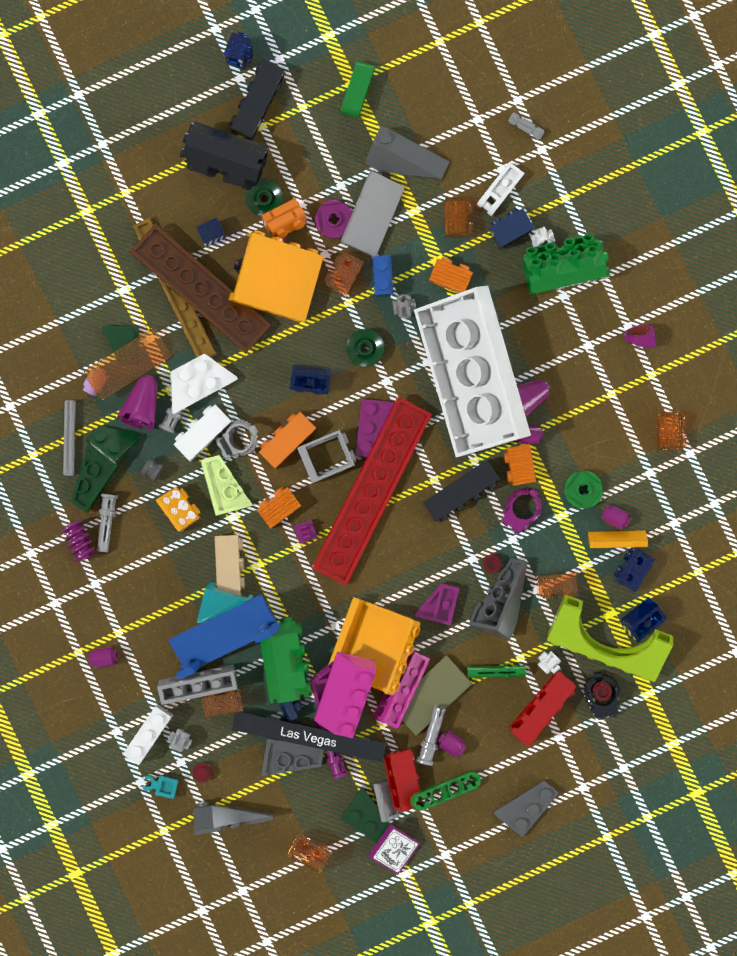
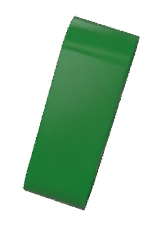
[340,60,375,118]

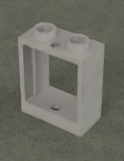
[297,430,357,484]

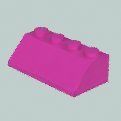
[314,651,377,738]

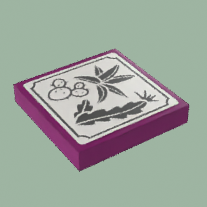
[368,824,420,874]

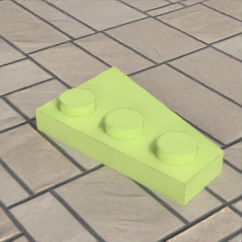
[200,455,253,516]

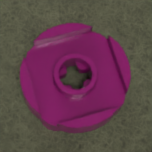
[315,200,352,239]

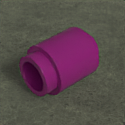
[515,425,543,444]
[601,505,631,530]
[89,646,118,668]
[437,730,467,758]

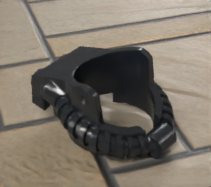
[583,671,621,720]

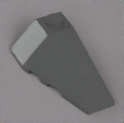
[365,126,449,180]
[468,558,528,640]
[193,801,274,835]

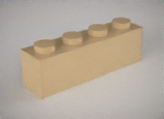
[215,535,245,597]

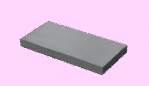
[340,171,405,257]

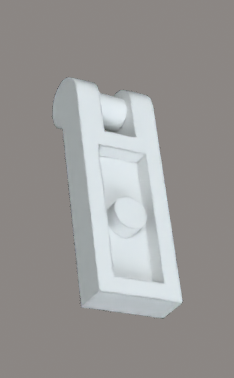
[477,162,524,216]

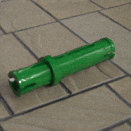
[467,664,526,679]

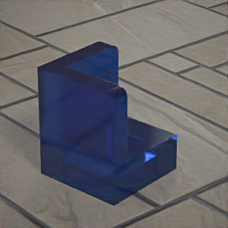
[197,217,226,247]

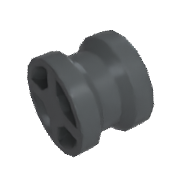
[141,458,164,481]

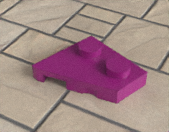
[415,583,460,625]

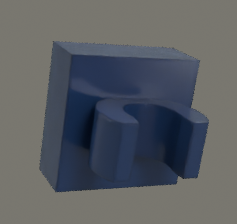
[278,701,303,721]

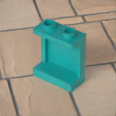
[197,581,253,623]

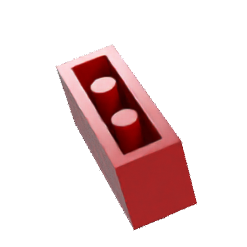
[383,749,423,812]

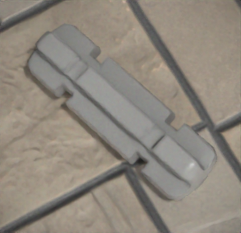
[509,113,544,140]

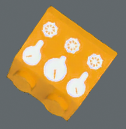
[155,487,201,532]

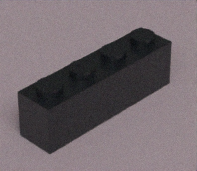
[229,60,286,141]
[423,460,500,522]

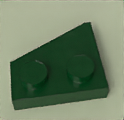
[102,325,140,365]
[86,426,140,465]

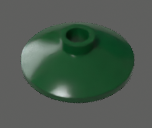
[245,179,284,217]
[346,329,384,367]

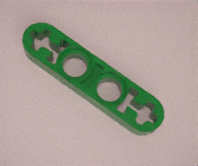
[410,771,481,811]

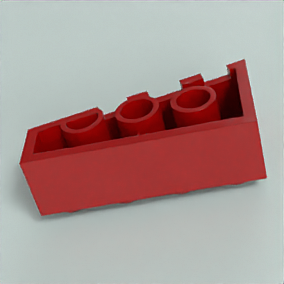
[508,671,576,747]

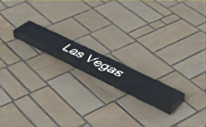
[232,711,386,762]

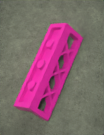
[373,651,430,729]

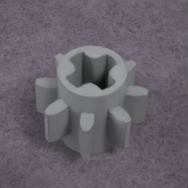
[393,295,416,319]
[168,728,192,752]

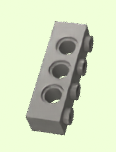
[157,664,238,705]

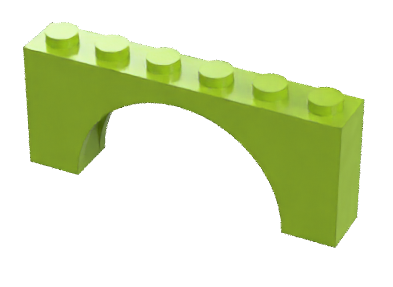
[547,595,673,682]

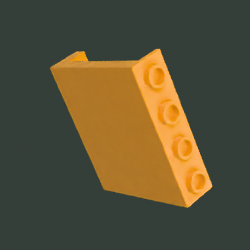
[229,230,324,322]
[328,597,421,695]

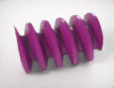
[61,519,97,562]

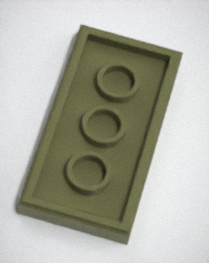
[402,655,472,735]

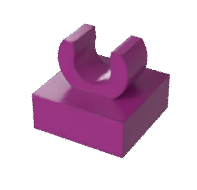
[294,520,318,544]

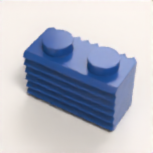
[372,255,393,297]

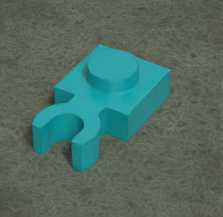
[143,775,179,799]

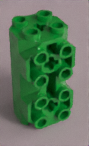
[522,234,610,296]
[260,617,312,704]

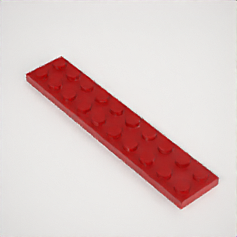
[311,397,432,585]

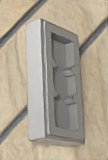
[373,780,399,822]

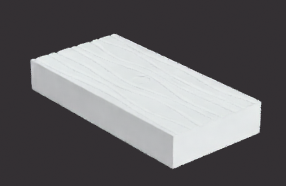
[414,286,531,457]

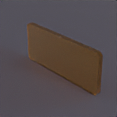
[84,328,171,400]

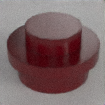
[483,554,502,574]
[592,682,612,701]
[193,763,212,782]

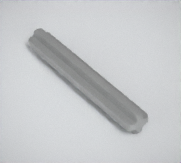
[63,400,76,476]

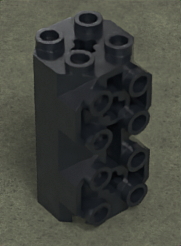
[180,121,269,190]

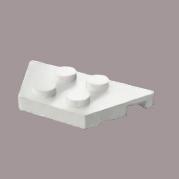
[170,354,238,414]

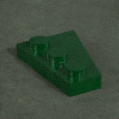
[71,444,120,513]
[341,786,392,843]

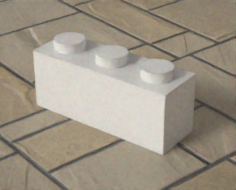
[174,405,232,461]
[123,704,173,765]

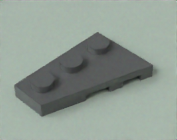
[261,738,324,777]
[492,780,559,838]

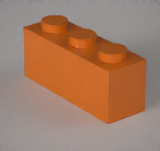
[259,412,316,469]

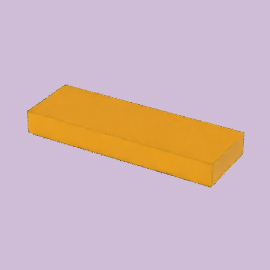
[588,530,648,548]

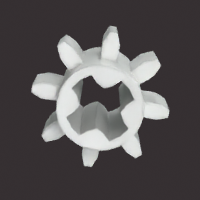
[531,227,556,247]
[537,651,561,675]

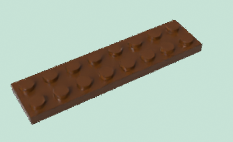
[130,224,271,354]

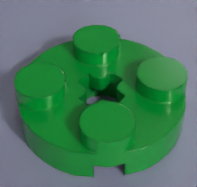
[564,471,603,509]

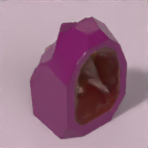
[624,324,656,349]

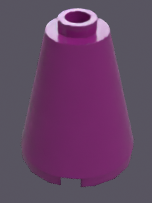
[117,375,158,430]
[517,379,550,417]

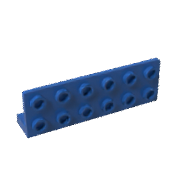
[169,594,280,680]

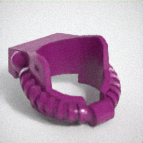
[501,488,542,533]

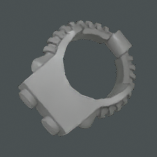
[215,419,258,459]

